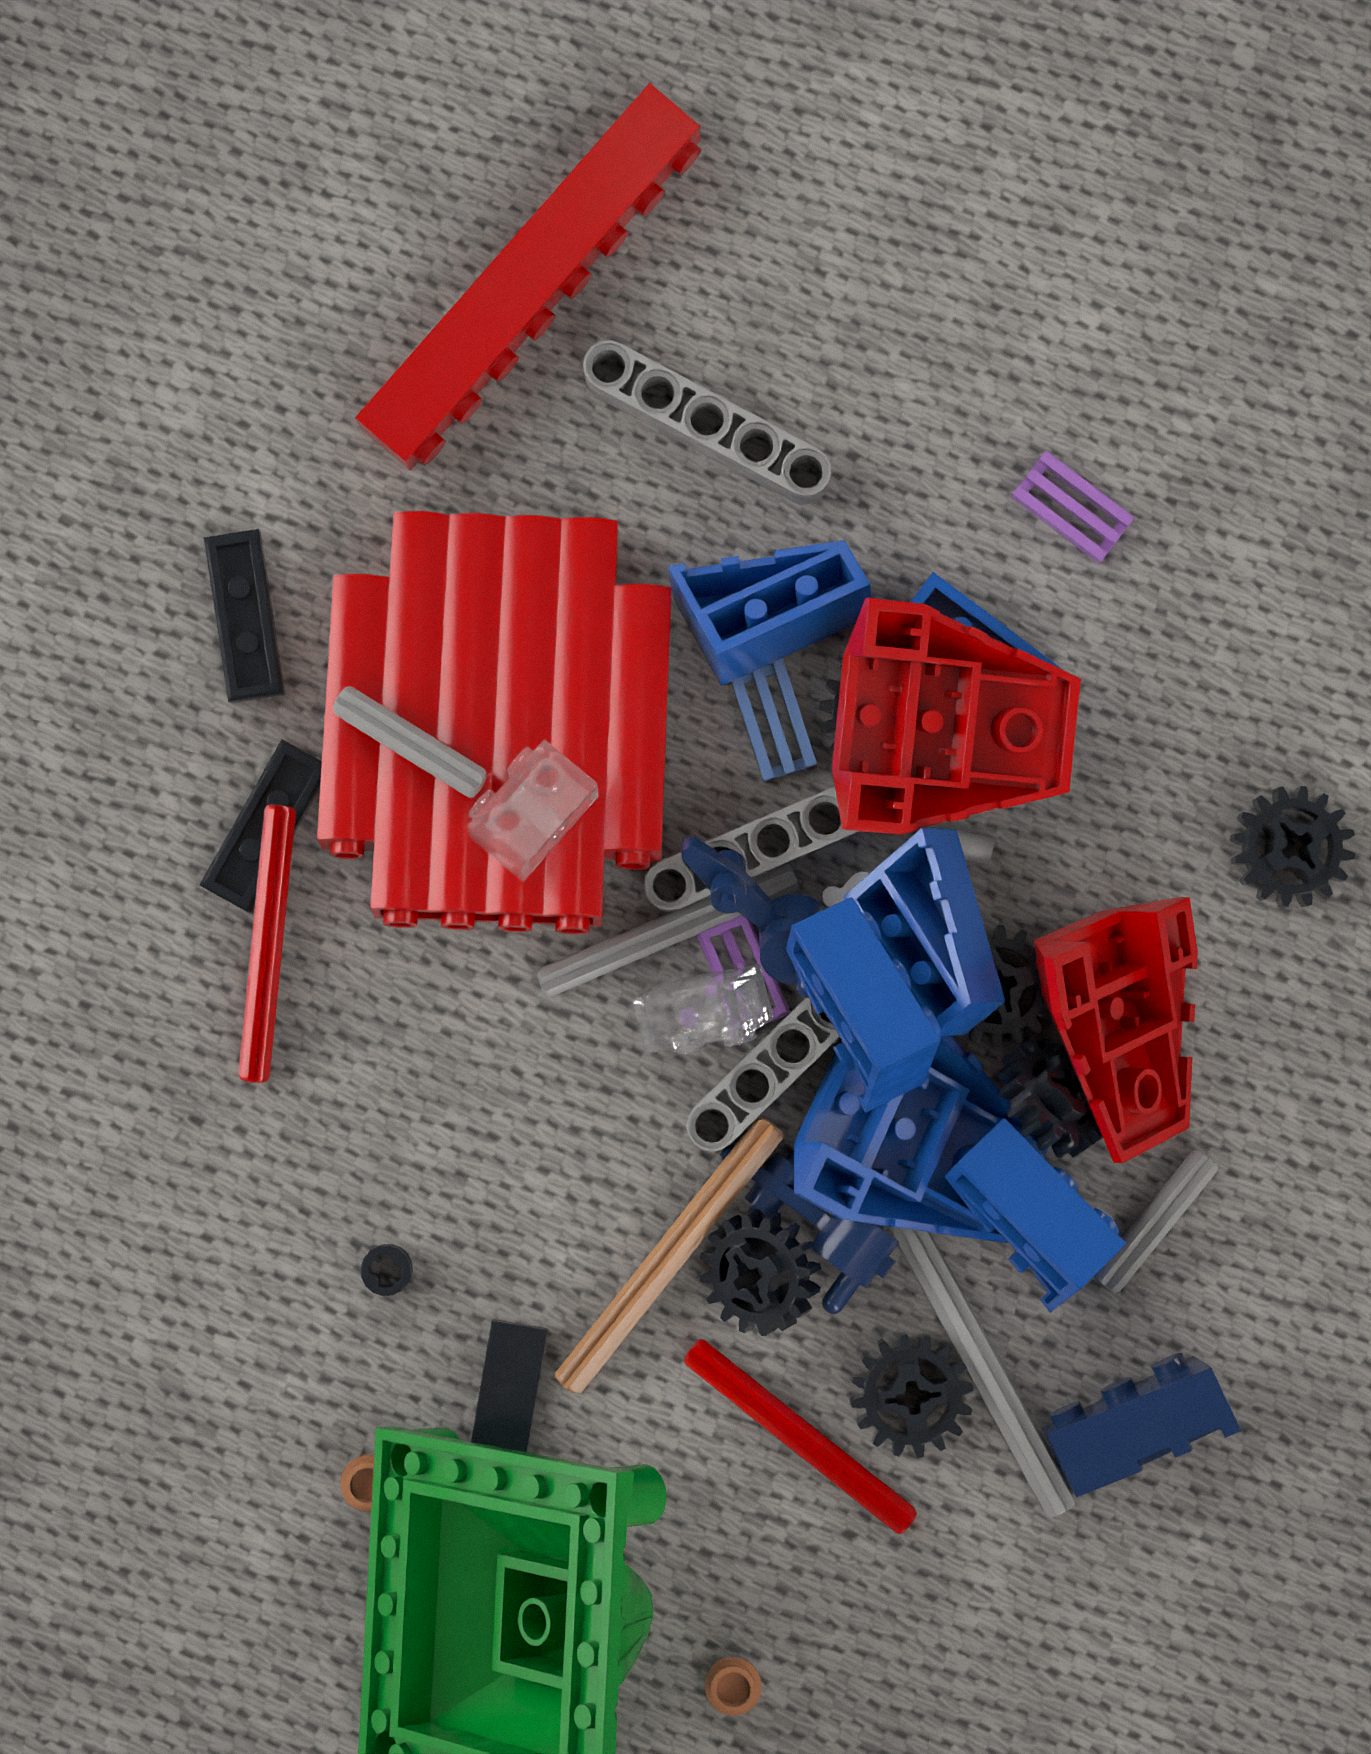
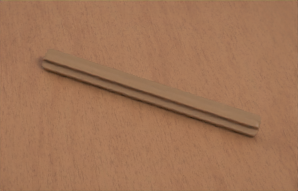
[555,1117,784,1394]

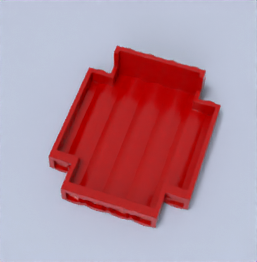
[317,511,672,935]

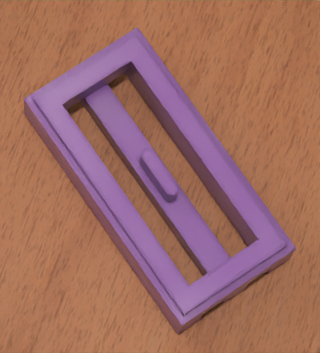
[1011,450,1135,564]
[696,915,790,1035]

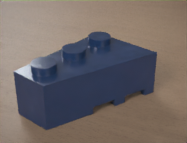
[1041,1353,1241,1497]

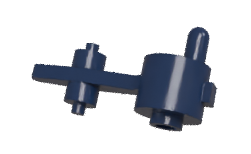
[681,837,825,998]
[720,1144,899,1314]

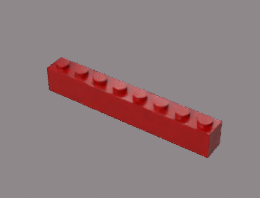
[355,83,701,471]

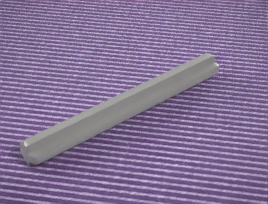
[537,864,799,997]

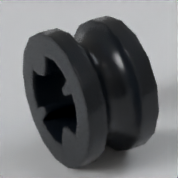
[360,1244,413,1296]

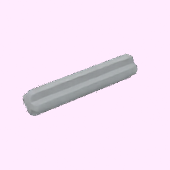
[333,686,487,798]
[1094,1150,1218,1293]

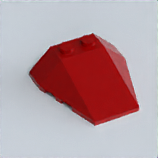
[832,598,1081,835]
[1034,897,1198,1164]

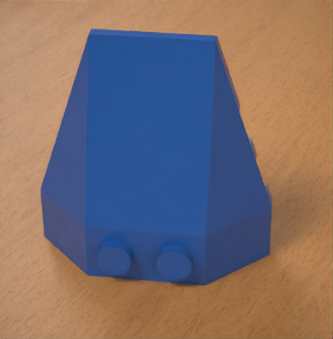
[794,1036,1049,1243]

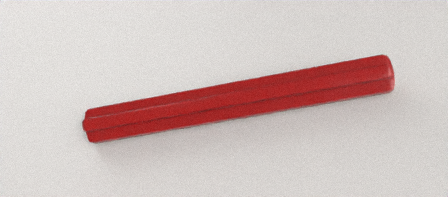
[238,804,296,1083]
[684,1339,917,1534]

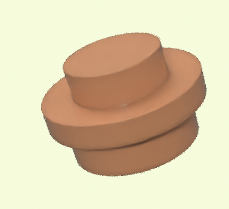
[340,1454,374,1512]
[705,1656,762,1716]

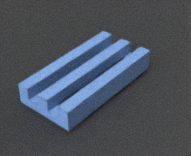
[731,658,817,783]

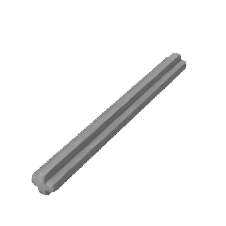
[889,1227,1076,1517]

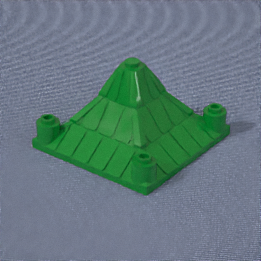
[358,1426,667,1754]

